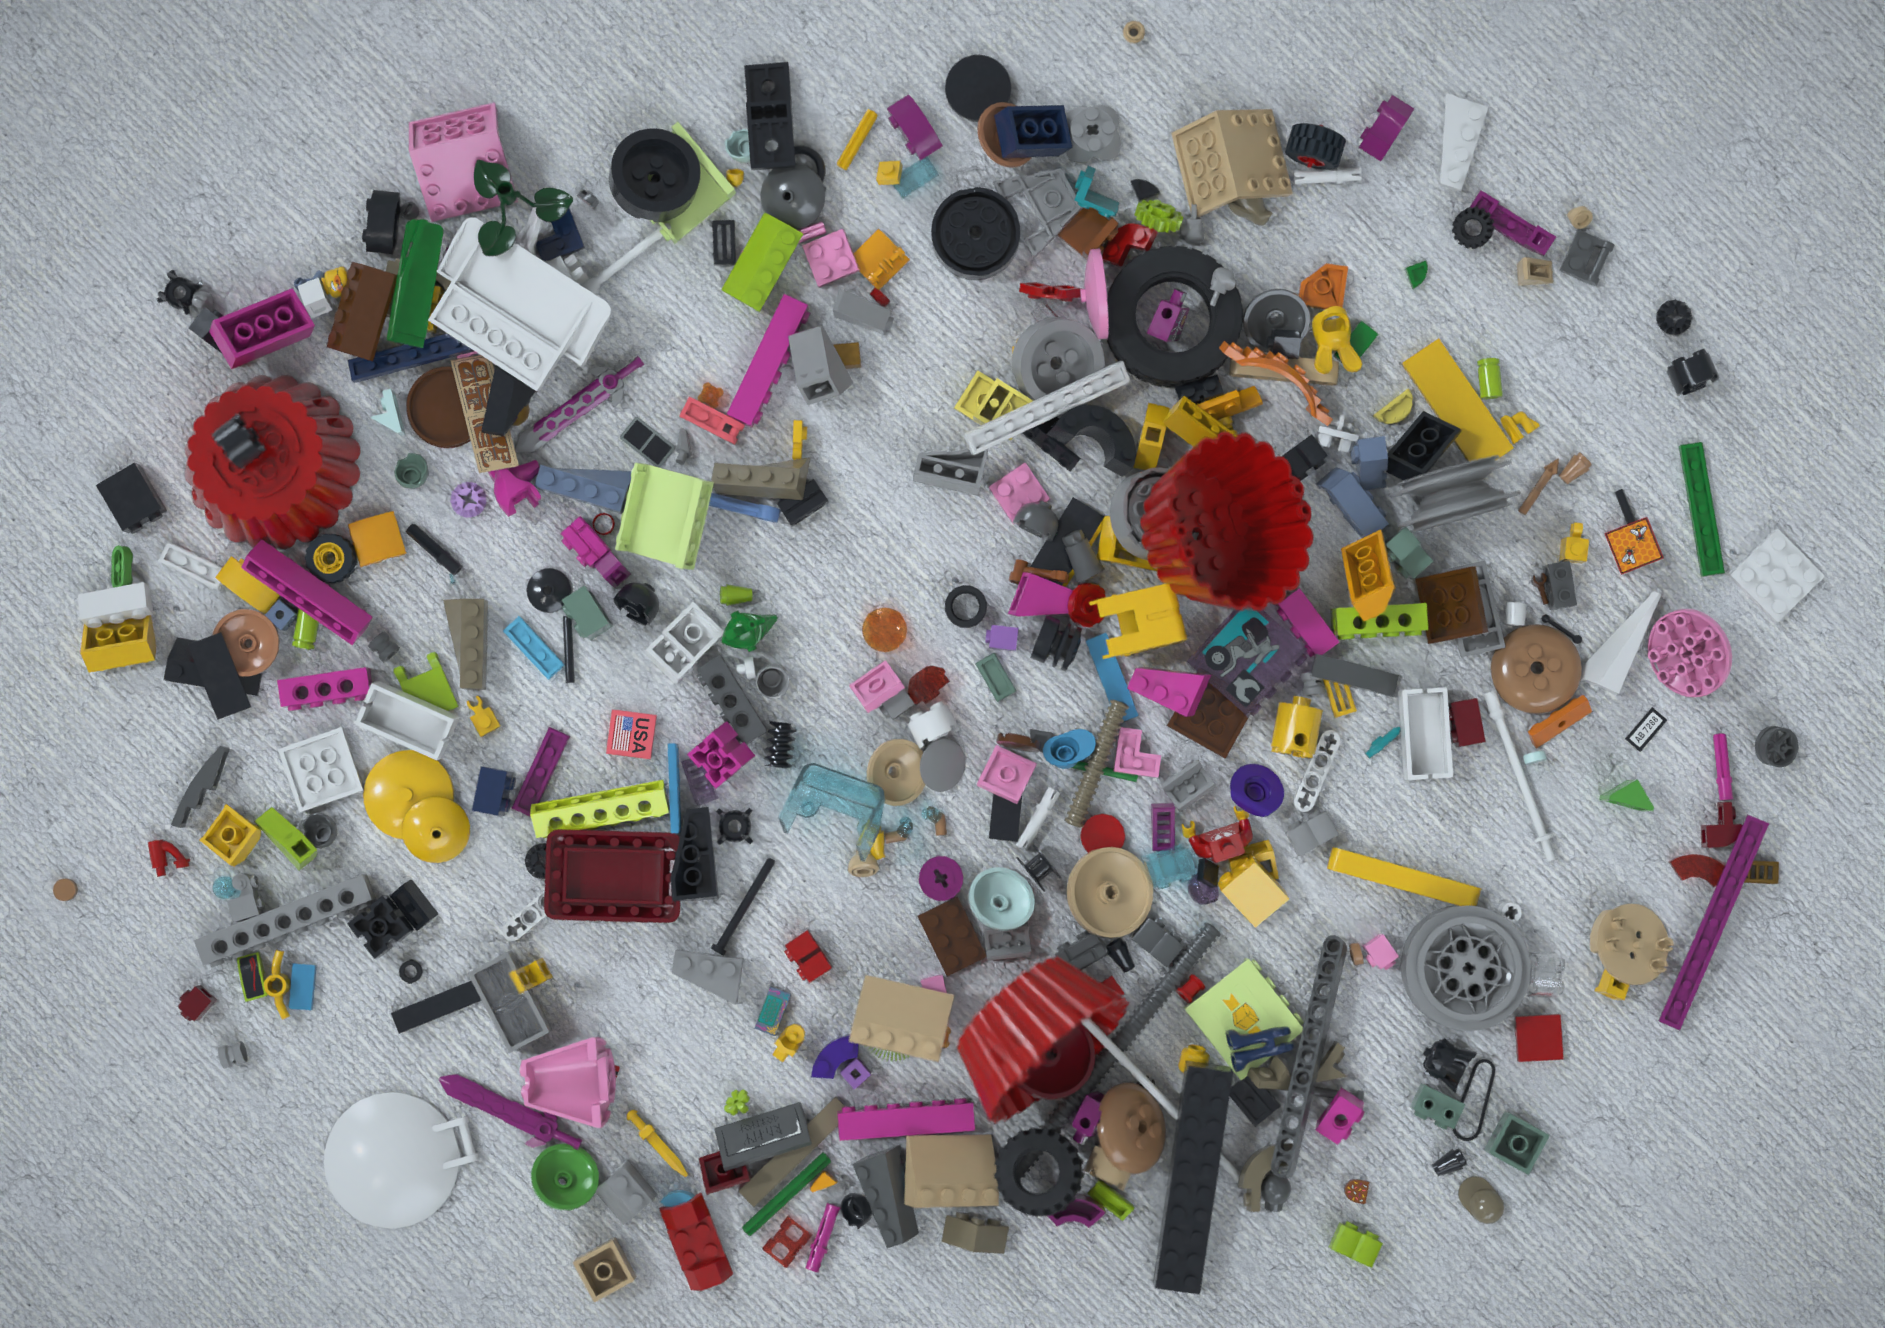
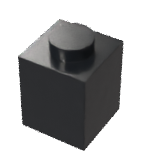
[1266,329,1301,359]

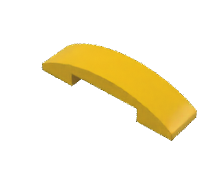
[509,958,553,994]

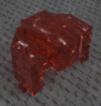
[907,665,950,705]

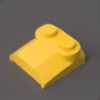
[199,804,261,867]

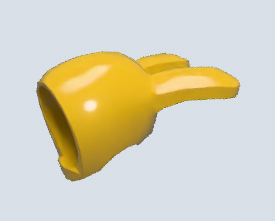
[1312,306,1362,374]

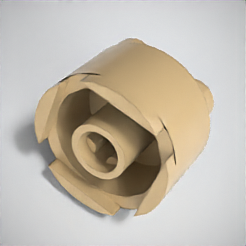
[1083,1143,1131,1190]

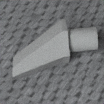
[676,428,692,465]

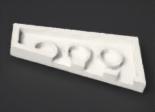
[1439,93,1488,192]

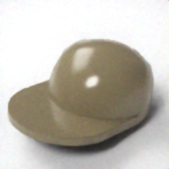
[1458,1176,1505,1224]

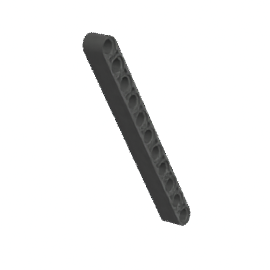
[1271,935,1347,1179]

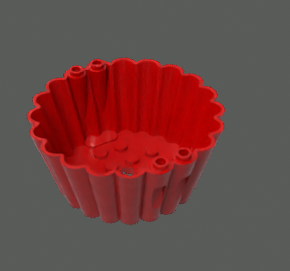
[185,375,360,550]
[1140,431,1314,611]
[957,957,1130,1124]

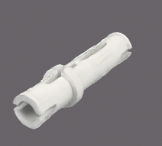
[1293,166,1362,185]
[1015,786,1061,852]

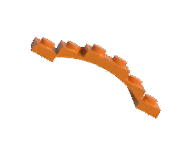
[1219,341,1333,426]

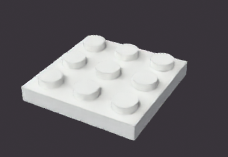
[1728,528,1825,623]
[278,727,364,813]

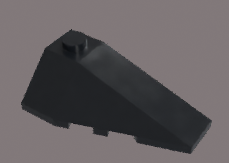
[670,807,719,901]

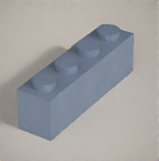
[534,465,632,514]

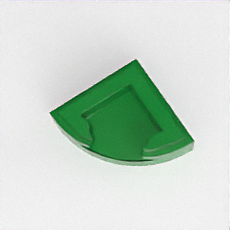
[1405,260,1428,290]

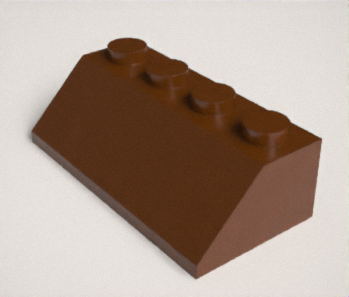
[327,262,397,361]

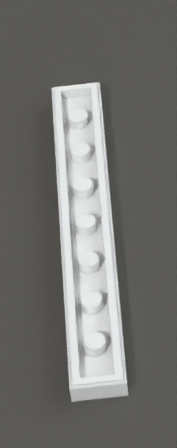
[964,360,1131,455]

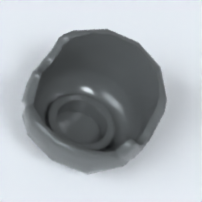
[302,812,337,849]

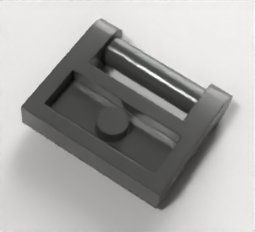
[1559,229,1615,286]

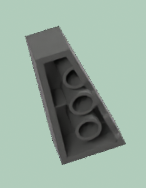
[852,1144,919,1248]

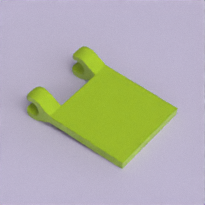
[393,652,459,711]

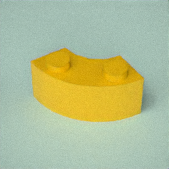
[215,556,280,614]

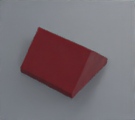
[699,1151,752,1195]

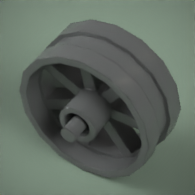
[1755,726,1799,768]

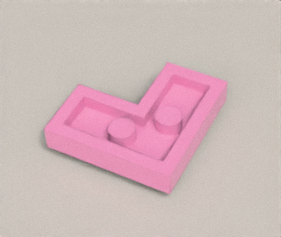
[1113,727,1161,778]

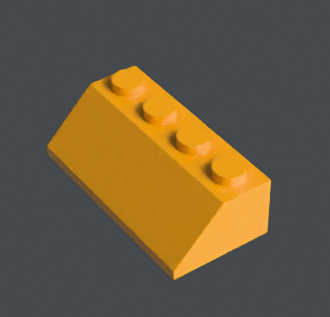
[1341,529,1395,621]

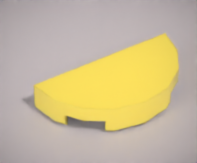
[1373,388,1413,424]

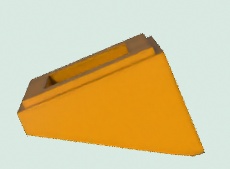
[810,1170,838,1192]

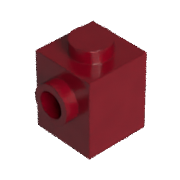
[177,985,217,1021]

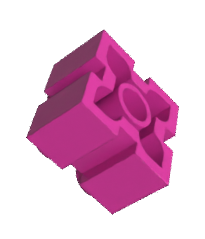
[687,721,755,789]

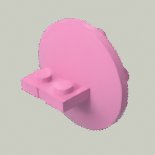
[1648,609,1732,697]

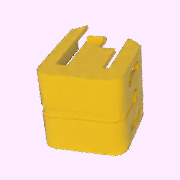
[1089,584,1188,659]

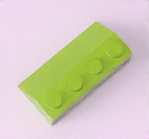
[721,212,803,312]

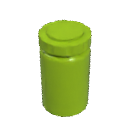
[1477,358,1503,399]
[292,608,319,650]

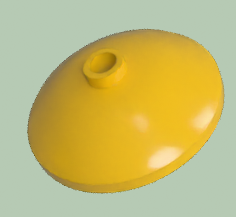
[402,796,470,863]

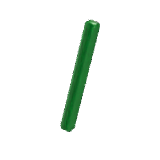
[742,1152,831,1236]

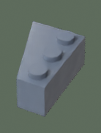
[1350,436,1388,490]

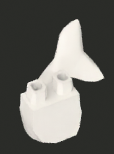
[516,207,589,285]

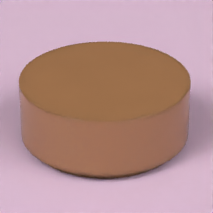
[53,878,78,901]
[1349,942,1364,966]

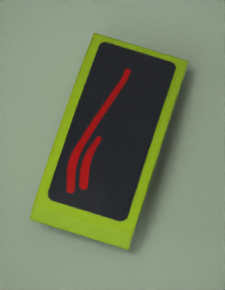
[237,952,268,1002]

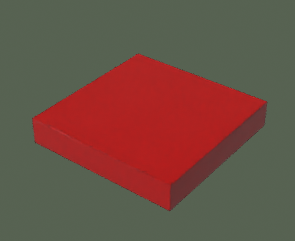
[1514,1014,1564,1062]

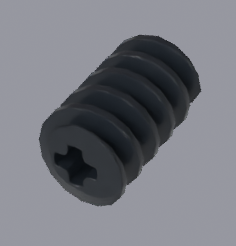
[764,721,797,769]

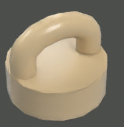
[1567,206,1593,229]

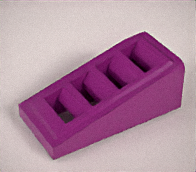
[1151,803,1175,851]

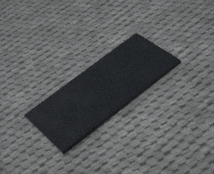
[187,632,251,720]

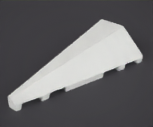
[1580,591,1661,695]

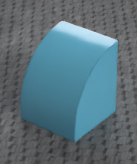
[660,1190,695,1207]

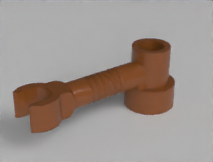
[1009,559,1069,585]

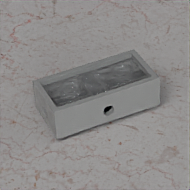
[468,951,553,1053]

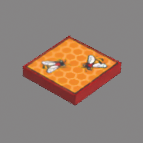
[1604,517,1664,575]

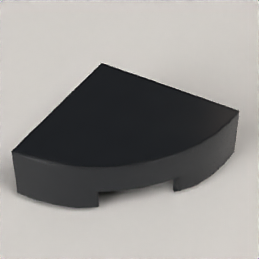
[1130,179,1160,202]

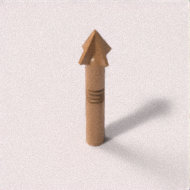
[1518,458,1559,515]

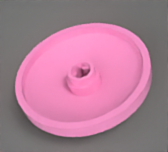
[1080,249,1108,340]

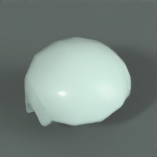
[725,129,750,163]

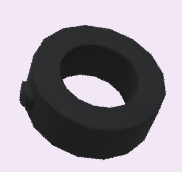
[399,959,423,984]

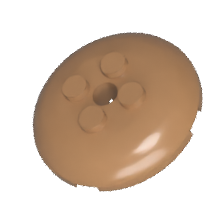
[1491,624,1582,714]
[1097,1082,1166,1174]

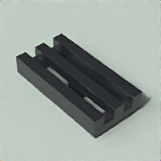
[712,220,736,266]

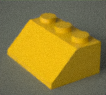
[80,615,157,673]

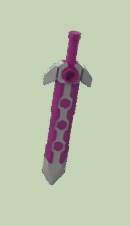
[515,356,645,452]

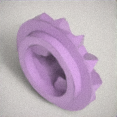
[450,482,486,518]

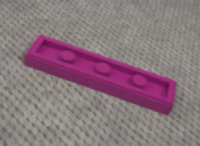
[512,727,570,817]

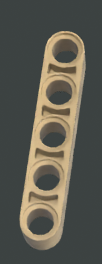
[1229,354,1339,385]

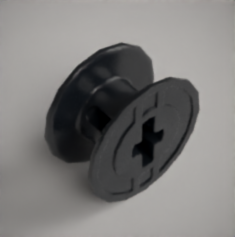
[1016,844,1061,892]

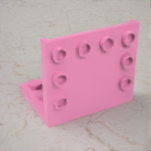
[409,102,518,222]

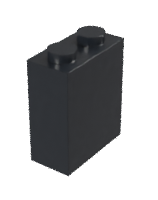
[96,462,167,534]

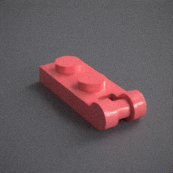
[679,396,745,445]

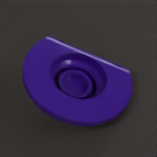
[1230,764,1284,817]

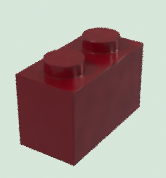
[1448,698,1486,747]

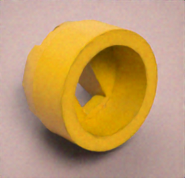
[726,169,744,187]

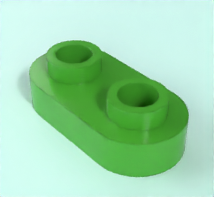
[111,545,133,588]

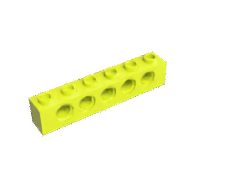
[530,780,669,838]

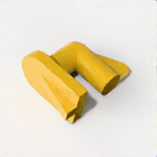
[1500,411,1540,444]

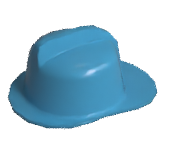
[1043,729,1096,769]

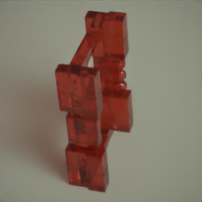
[762,1215,813,1268]

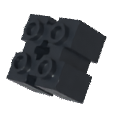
[347,895,414,959]

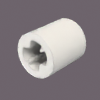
[1504,602,1527,627]
[1497,902,1521,923]

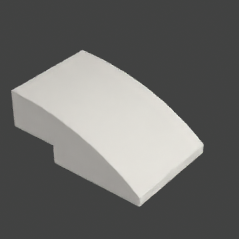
[644,602,724,684]

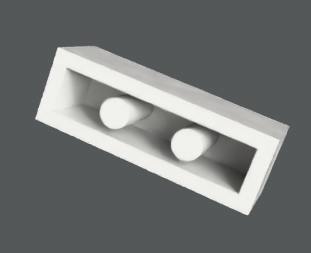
[78,582,153,628]

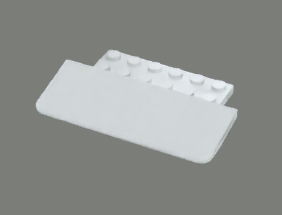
[428,217,612,392]

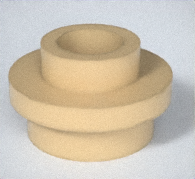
[1123,21,1145,43]

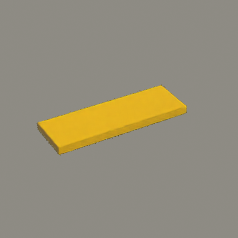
[1401,338,1514,462]

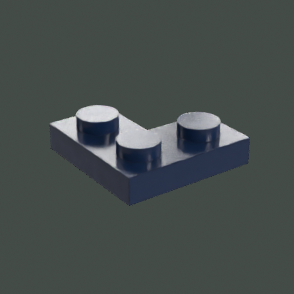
[536,208,585,261]

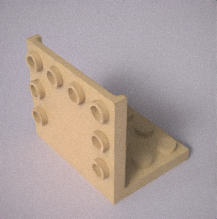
[1171,109,1293,218]

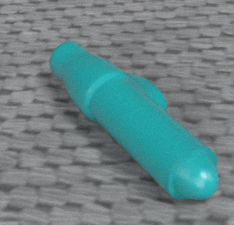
[1365,727,1401,759]

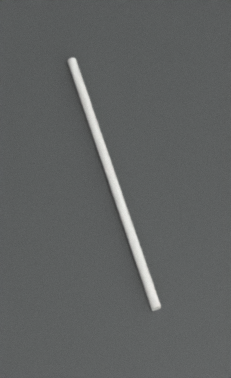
[1081,1018,1240,1183]

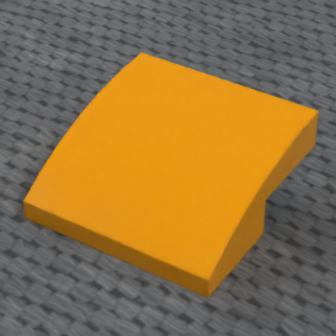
[348,511,406,567]

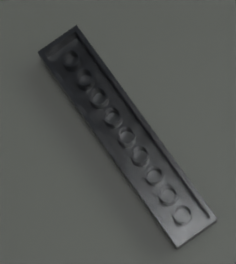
[1153,1061,1233,1295]

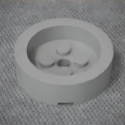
[1011,317,1105,401]
[1110,467,1198,560]

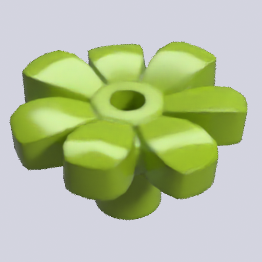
[724,1089,750,1116]

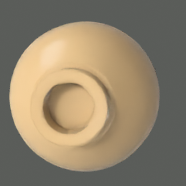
[848,849,879,877]

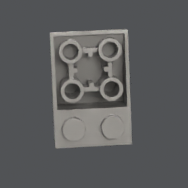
[788,325,854,405]

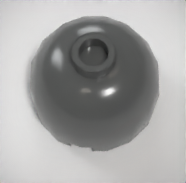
[1013,501,1058,541]

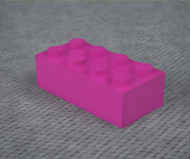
[209,288,315,369]

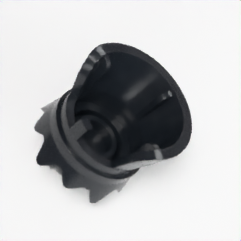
[1422,1038,1477,1093]

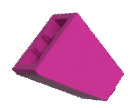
[1008,572,1073,617]

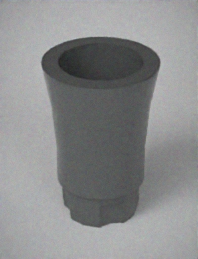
[1062,529,1105,582]

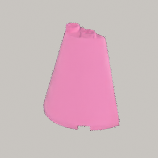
[520,1037,616,1128]

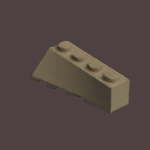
[711,458,810,500]
[443,599,488,690]

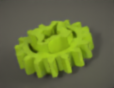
[1134,200,1184,233]

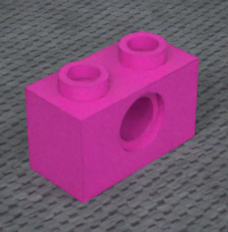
[1315,1087,1365,1145]

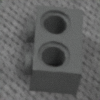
[1542,561,1577,610]

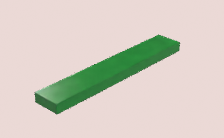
[1679,442,1725,577]

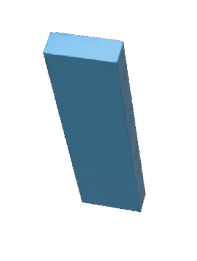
[1085,633,1139,723]
[668,743,682,833]

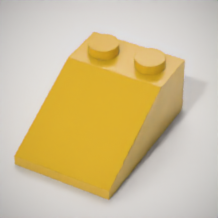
[1097,516,1157,572]

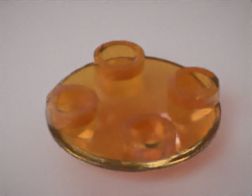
[862,608,907,652]

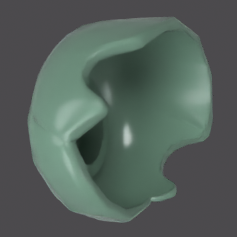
[394,453,429,489]

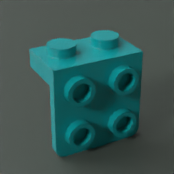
[1074,166,1120,218]

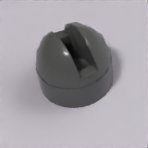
[400,202,419,221]

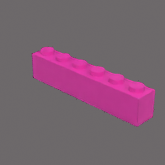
[727,294,811,428]
[241,539,373,645]
[837,1098,975,1141]

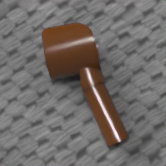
[1531,573,1549,605]

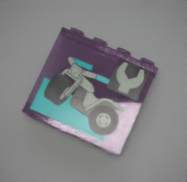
[1186,609,1308,718]

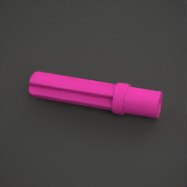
[1713,733,1733,800]

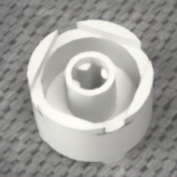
[908,701,960,750]

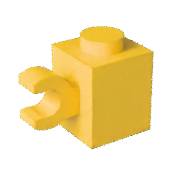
[1559,522,1589,564]

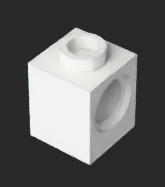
[298,278,332,318]

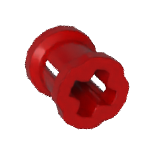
[1176,974,1206,1004]

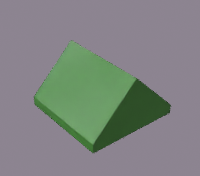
[1599,779,1654,812]

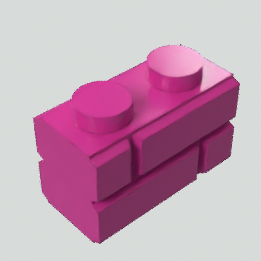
[560,516,612,568]

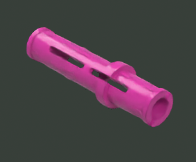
[805,1203,840,1273]

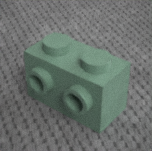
[1410,1083,1466,1130]

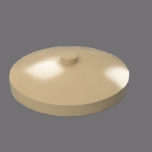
[1067,847,1153,938]

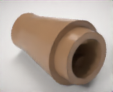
[1558,452,1592,485]

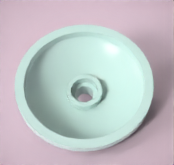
[969,867,1035,931]

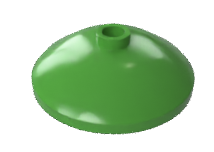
[531,1144,599,1211]

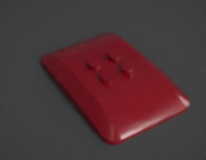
[544,829,680,923]

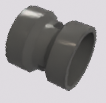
[368,631,400,663]

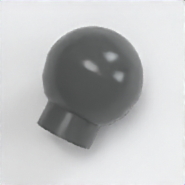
[1261,1174,1291,1212]

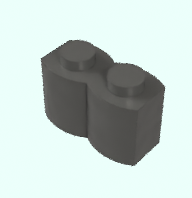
[1131,917,1184,967]

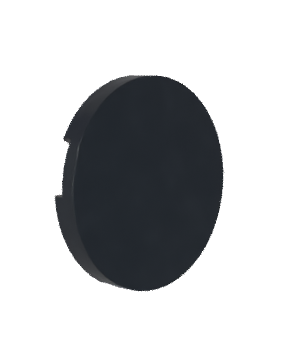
[945,55,1011,122]

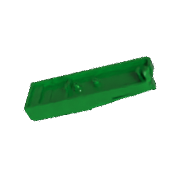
[386,219,444,348]

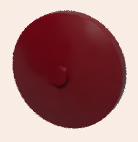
[1015,1022,1095,1100]

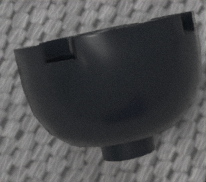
[613,583,659,625]

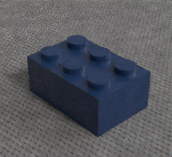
[994,105,1072,158]

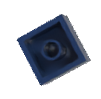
[472,766,516,816]

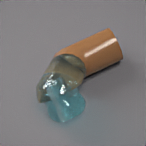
[921,806,947,836]
[884,817,913,844]

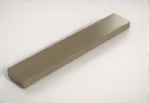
[738,1096,846,1207]

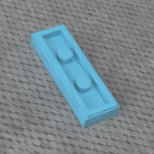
[503,616,565,680]

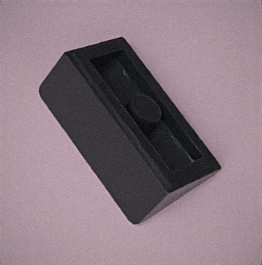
[390,880,438,931]

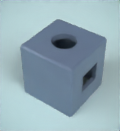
[265,600,298,631]

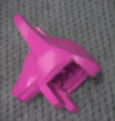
[488,460,541,517]

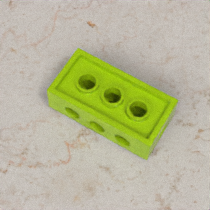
[1330,603,1428,640]

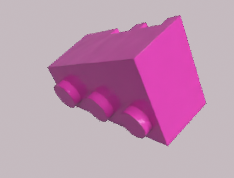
[1127,667,1211,717]

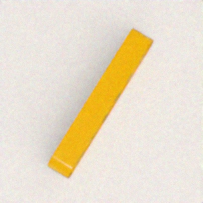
[1326,847,1481,906]

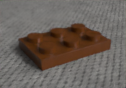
[917,896,987,976]

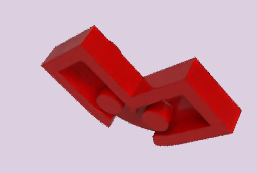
[1102,223,1158,267]
[1019,282,1082,302]

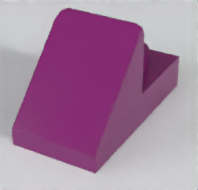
[594,551,631,588]

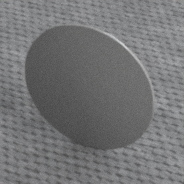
[920,738,965,792]

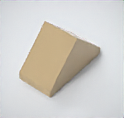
[1517,257,1553,286]

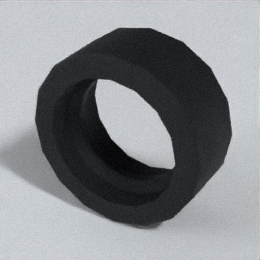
[945,585,987,628]

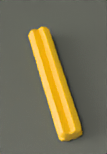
[837,109,878,170]

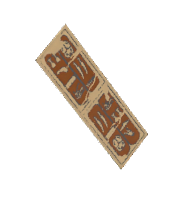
[450,355,519,473]

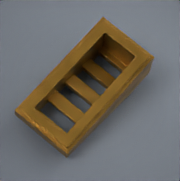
[1744,861,1779,884]

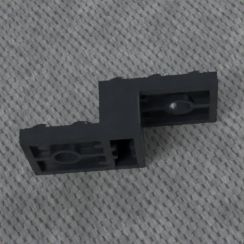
[744,62,796,171]

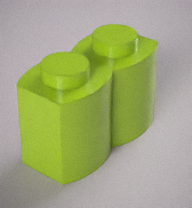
[1328,1221,1383,1268]

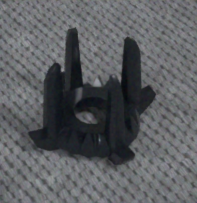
[157,270,203,315]
[716,807,753,845]

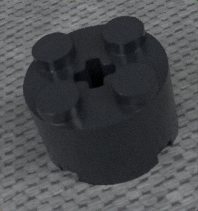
[1667,349,1720,396]
[212,414,267,469]

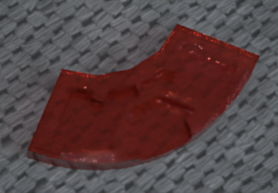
[1668,854,1725,887]

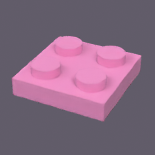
[802,229,860,287]
[988,462,1050,524]
[849,660,905,713]
[977,745,1037,804]

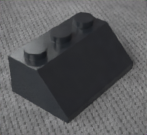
[1386,411,1461,481]

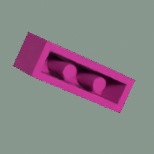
[1276,588,1340,658]

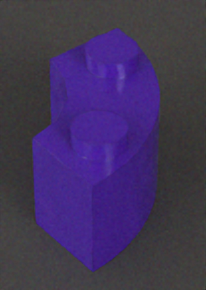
[811,1034,859,1079]

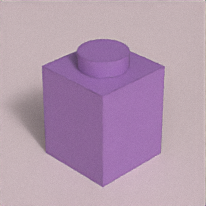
[985,625,1018,651]

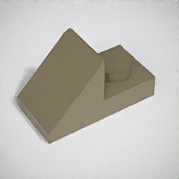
[1316,1041,1347,1082]
[1247,1055,1291,1090]

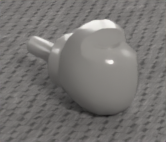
[1180,204,1204,244]
[1210,267,1237,307]
[192,291,213,314]

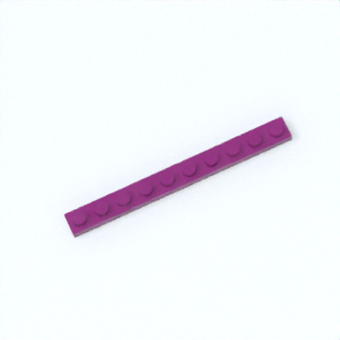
[1658,814,1769,1030]

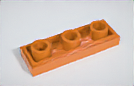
[1528,695,1592,749]

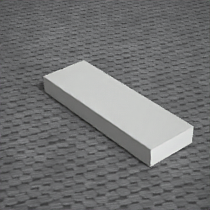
[158,541,223,591]

